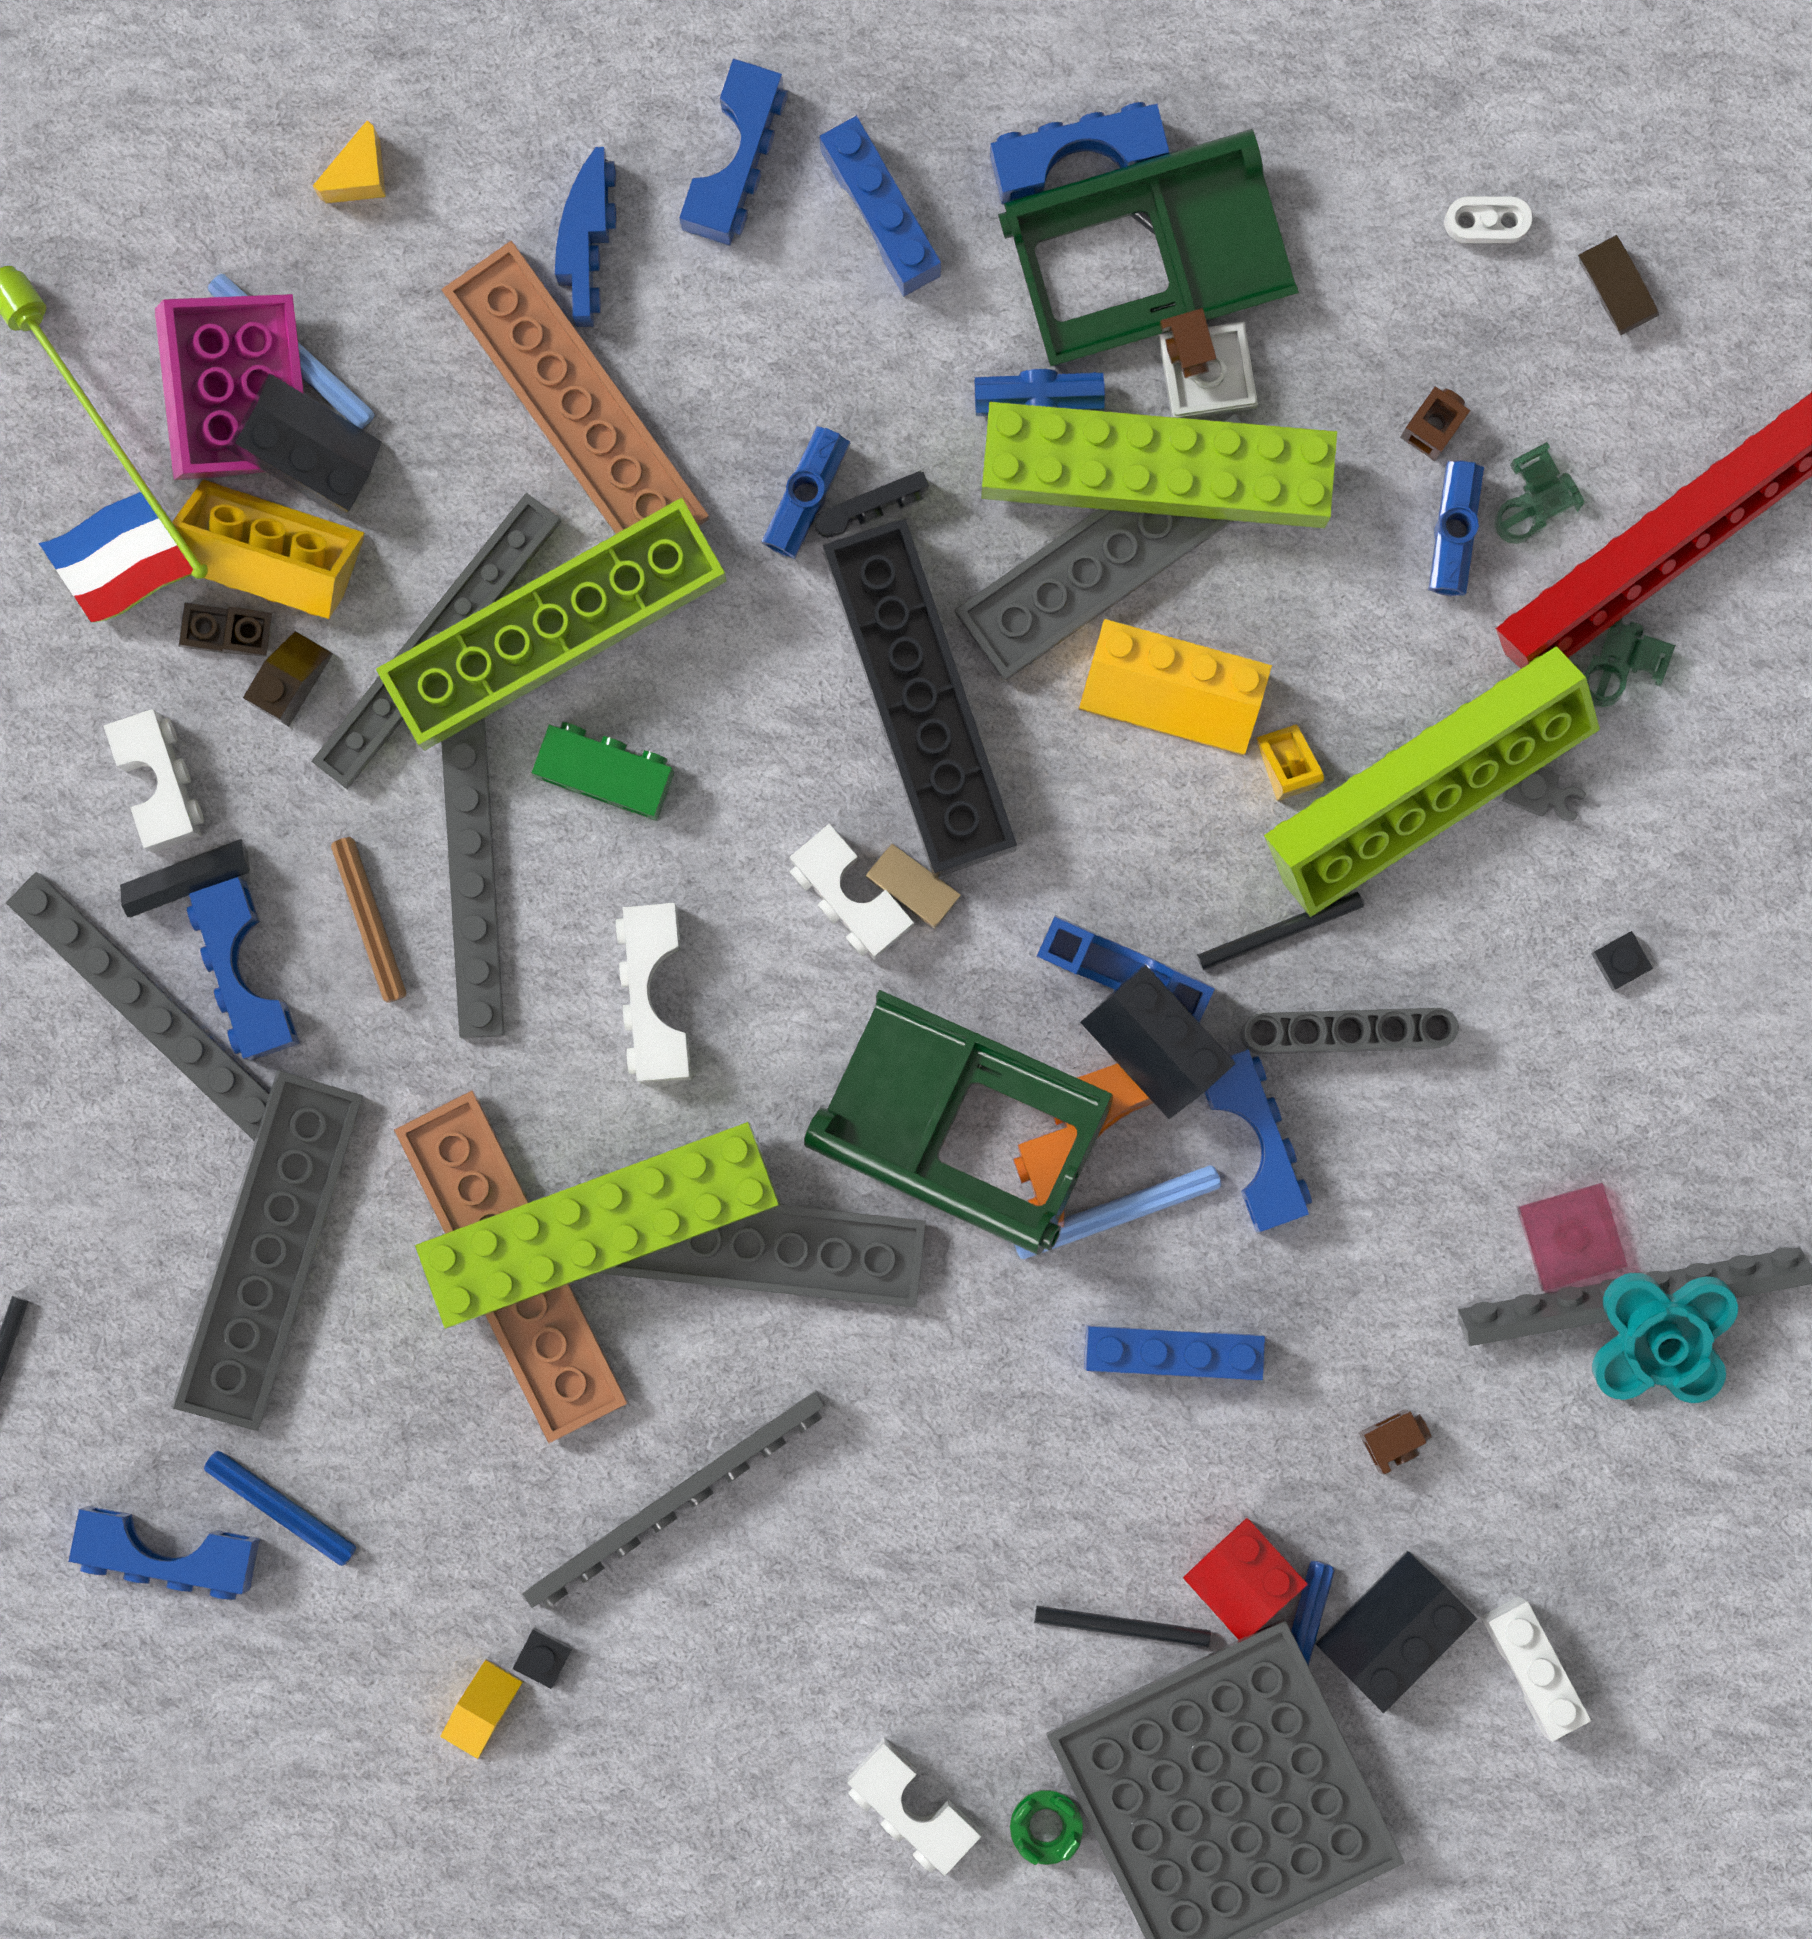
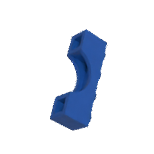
[679,58,788,246]
[990,102,1170,204]
[819,115,941,297]
[187,877,300,1061]
[1036,915,1215,1022]
[1204,1049,1312,1232]
[1084,1325,1265,1380]
[68,1506,260,1600]

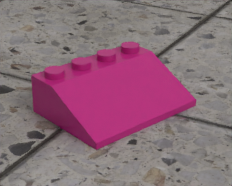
[155,294,304,480]

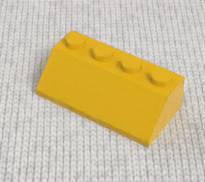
[172,479,365,619]
[1079,619,1272,755]

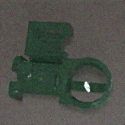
[1494,442,1584,544]
[1584,618,1676,707]

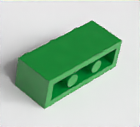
[531,722,674,821]

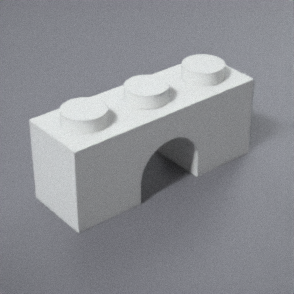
[104,709,204,853]
[789,824,914,960]
[1480,1596,1591,1742]
[848,1738,981,1876]

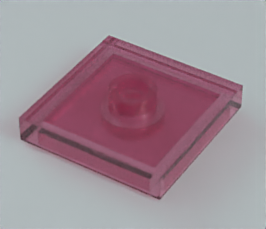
[1517,1183,1628,1291]

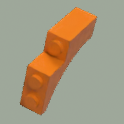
[1013,1063,1153,1227]

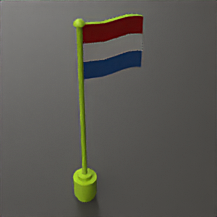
[0,266,208,623]

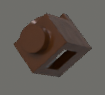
[1160,308,1216,379]
[1400,386,1471,461]
[1359,1409,1432,1475]

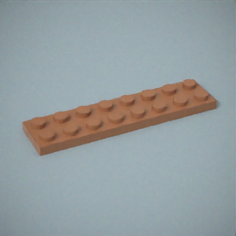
[441,241,710,534]
[394,1091,628,1443]

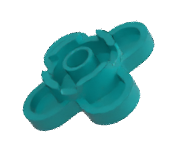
[1592,1273,1738,1403]

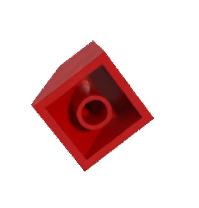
[1183,1518,1308,1640]

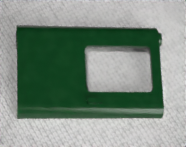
[998,129,1299,367]
[804,990,1113,1255]

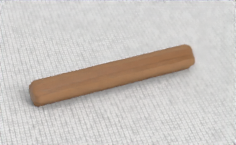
[331,837,406,1003]

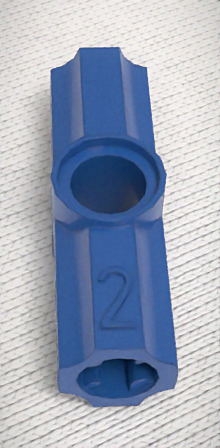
[974,369,1105,417]
[761,426,851,559]
[1428,461,1484,596]

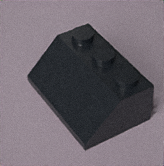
[226,373,382,516]
[1080,963,1236,1119]
[1315,1551,1477,1714]

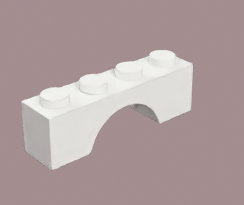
[616,903,692,1083]

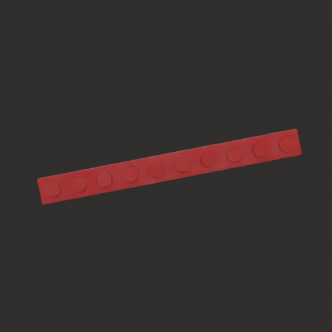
[1495,391,1812,669]

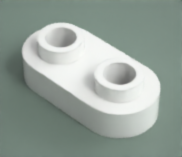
[1444,196,1532,243]

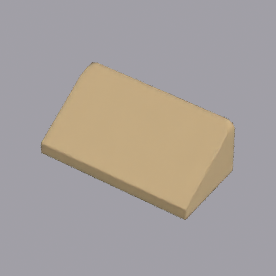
[866,844,961,929]

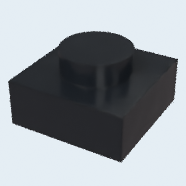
[1591,931,1653,991]
[513,1627,573,1689]

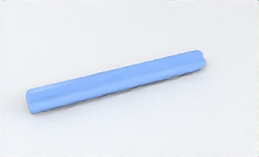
[208,274,375,429]
[1014,1165,1221,1259]

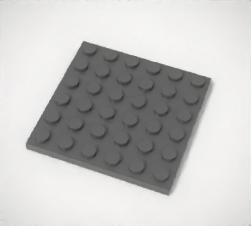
[1047,1618,1405,1939]

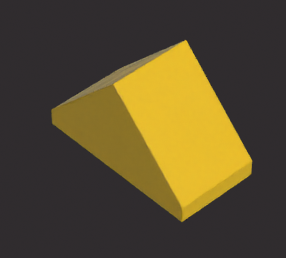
[313,121,386,204]
[1256,724,1325,801]
[440,1659,524,1759]

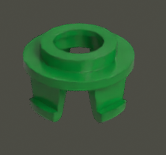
[1010,1790,1083,1865]

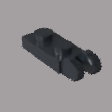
[814,470,929,539]

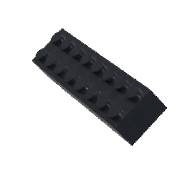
[823,518,1017,878]

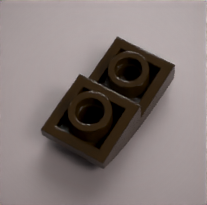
[1578,235,1659,336]
[178,602,272,657]

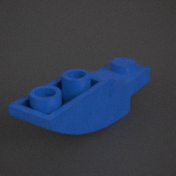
[555,147,617,327]

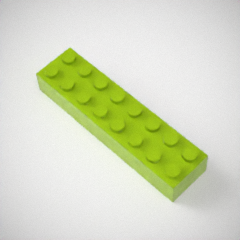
[981,402,1337,528]
[376,497,727,751]
[1264,646,1600,917]
[415,1122,780,1329]

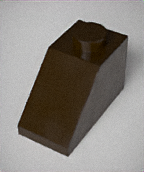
[242,631,333,727]

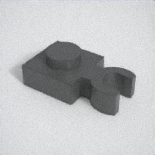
[1502,768,1586,821]

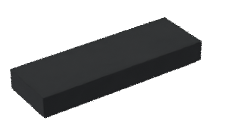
[120,839,250,918]

